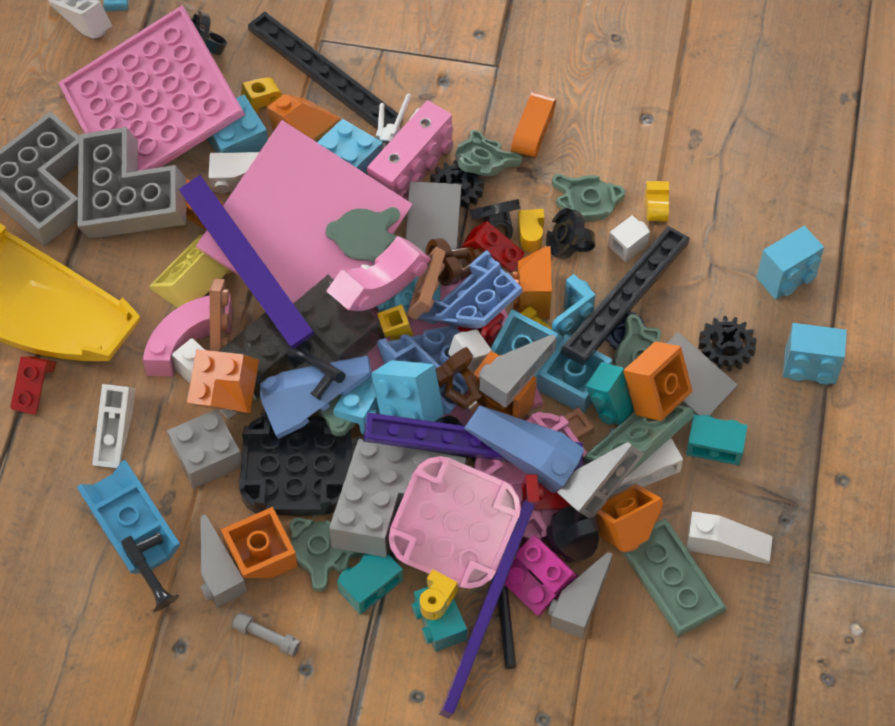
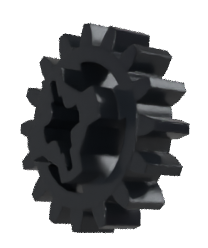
[430,160,484,210]
[698,316,757,372]

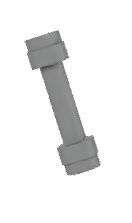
[233,612,301,657]

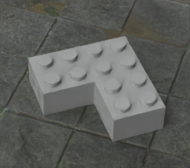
[0,112,79,246]
[77,127,186,239]
[329,439,466,557]

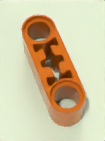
[511,92,556,158]

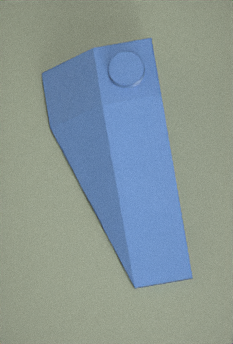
[260,356,372,439]
[464,406,584,494]

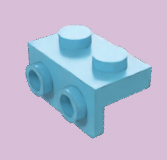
[333,376,379,434]

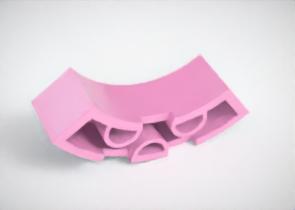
[327,236,431,311]
[143,294,233,376]

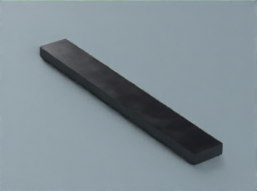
[248,12,403,130]
[560,226,690,366]

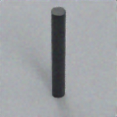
[498,585,517,669]

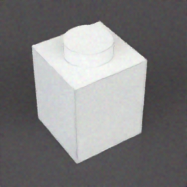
[608,215,650,262]
[448,329,493,373]

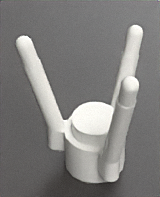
[375,94,420,148]

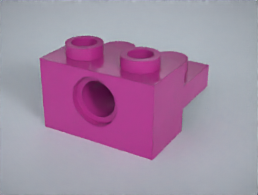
[504,534,579,617]

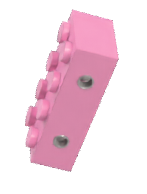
[367,100,453,200]

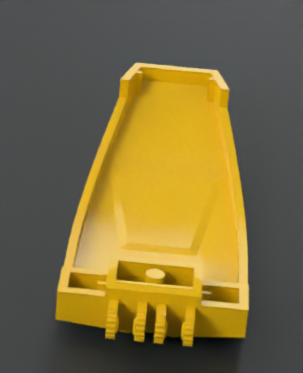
[0,224,140,361]

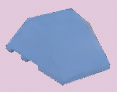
[418,250,523,329]
[377,325,468,414]

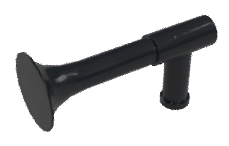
[287,340,346,401]
[121,532,179,612]

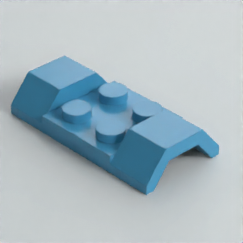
[77,460,180,574]

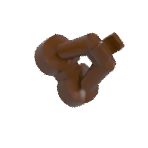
[425,238,484,286]
[435,347,488,414]

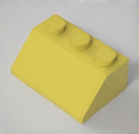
[149,235,232,308]

